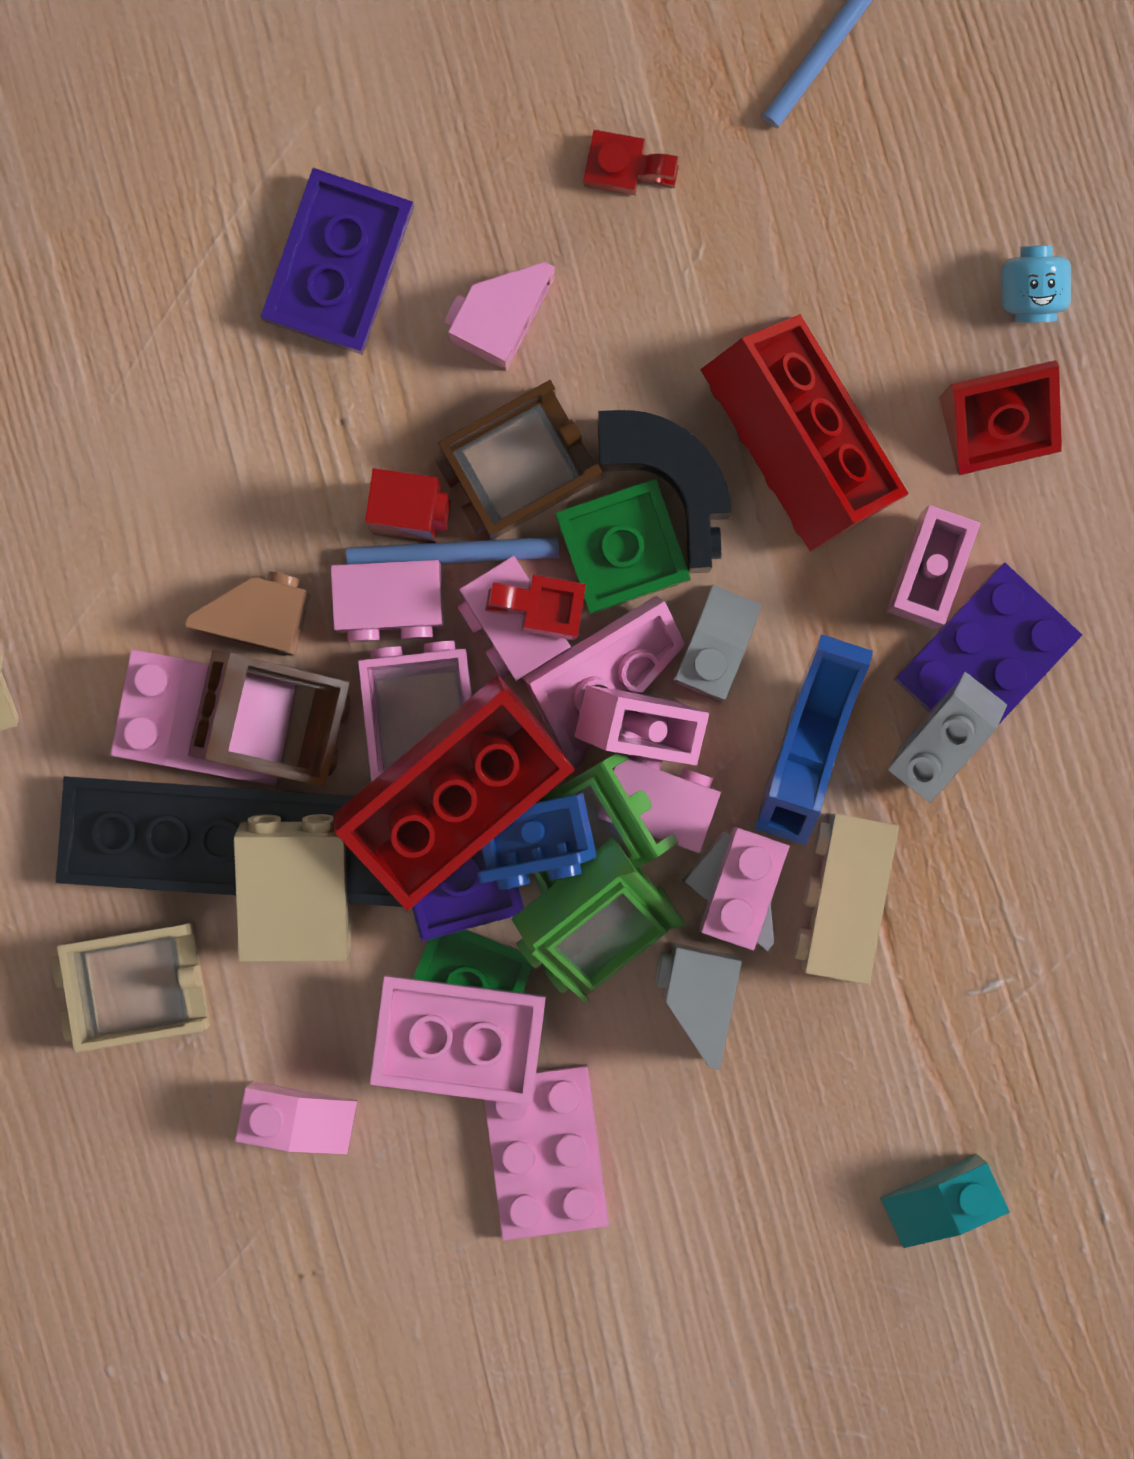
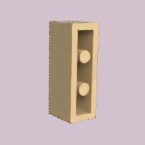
[794,813,899,985]

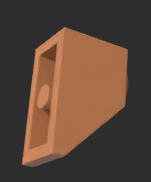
[185,571,310,656]

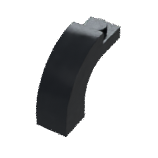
[598,410,732,573]

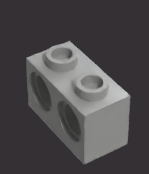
[888,672,1007,803]

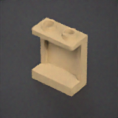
[234,814,351,962]

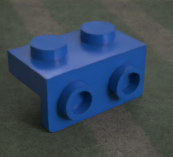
[477,793,597,890]

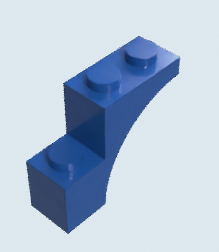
[755,634,873,846]

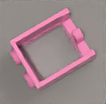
[358,641,472,782]

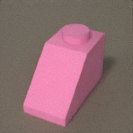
[445,262,555,371]
[235,1081,358,1154]

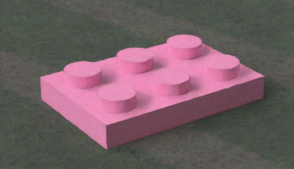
[370,975,546,1106]
[484,1064,609,1241]

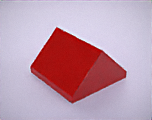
[939,360,1062,475]

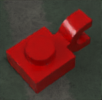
[583,129,679,196]
[485,574,586,640]

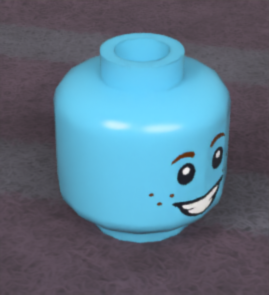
[1002,245,1071,322]

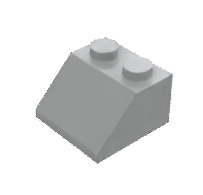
[654,942,742,1070]

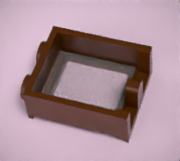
[435,380,603,540]

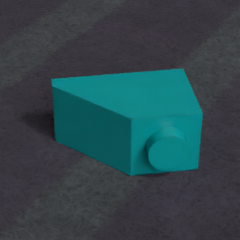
[880,1154,1010,1248]

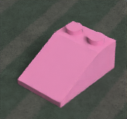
[111,649,297,786]

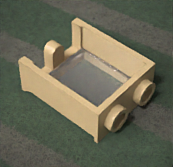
[52,922,210,1053]

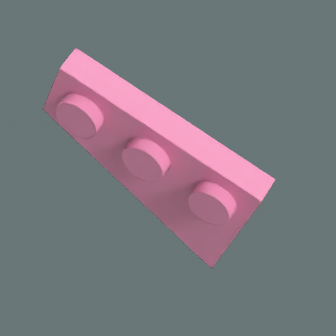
[522,596,685,769]

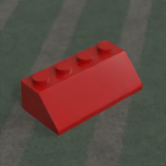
[700,314,909,552]
[333,675,575,911]

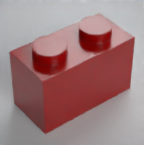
[365,468,451,543]

